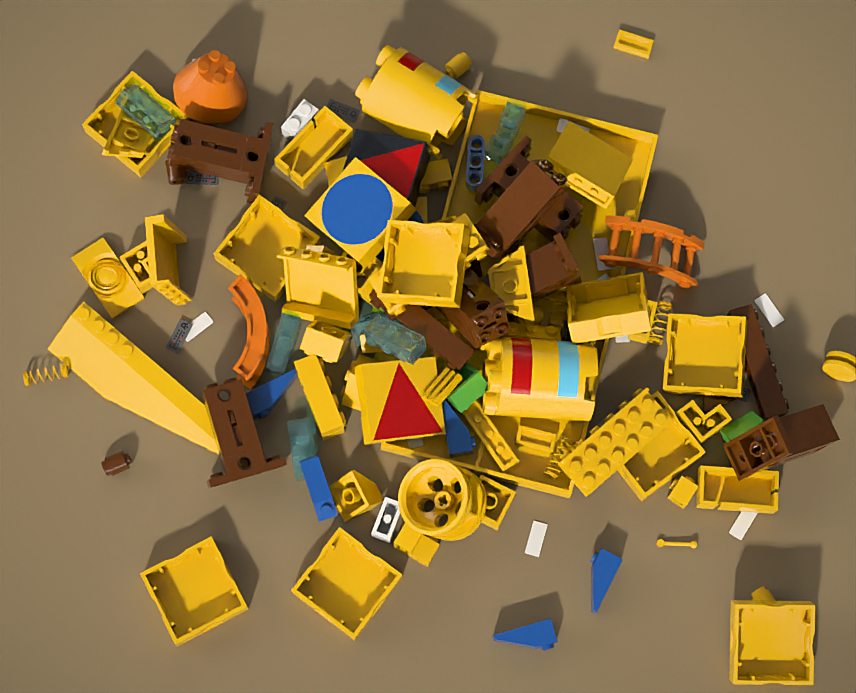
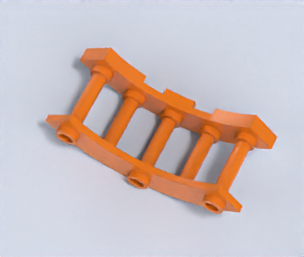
[598,216,705,288]
[228,274,270,391]

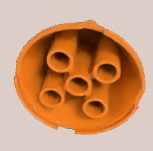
[173,50,247,125]

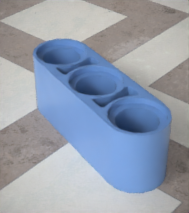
[466,135,485,193]

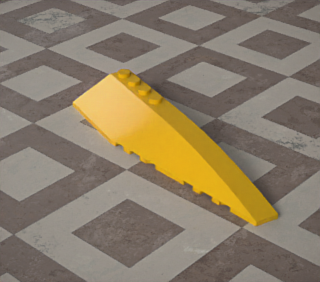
[48,302,248,468]

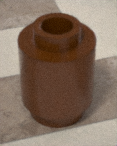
[101,451,132,476]

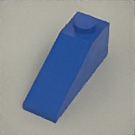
[246,369,298,419]
[442,400,476,458]
[299,455,338,522]
[590,548,623,614]
[492,618,558,651]

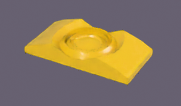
[71,238,145,319]

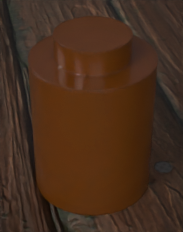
[165,159,188,185]

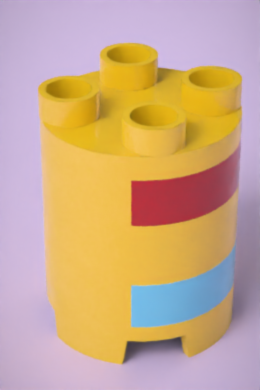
[355,44,479,160]
[482,337,598,421]

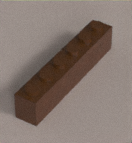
[369,289,475,372]
[727,304,789,421]

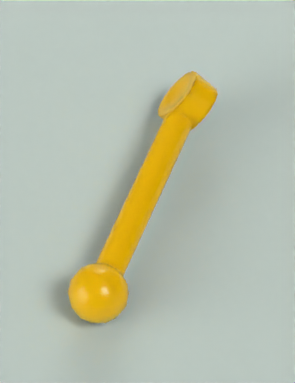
[656,539,698,548]

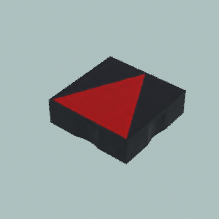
[342,129,432,221]

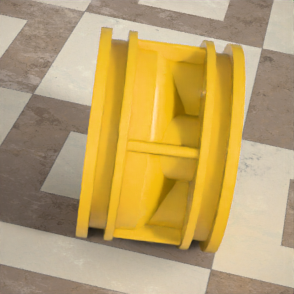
[398,459,487,541]

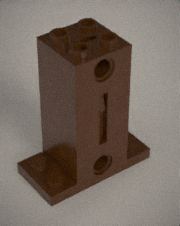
[167,119,274,204]
[475,135,584,242]
[474,159,571,258]
[480,233,582,315]
[419,258,510,349]
[201,377,287,488]
[723,404,840,481]

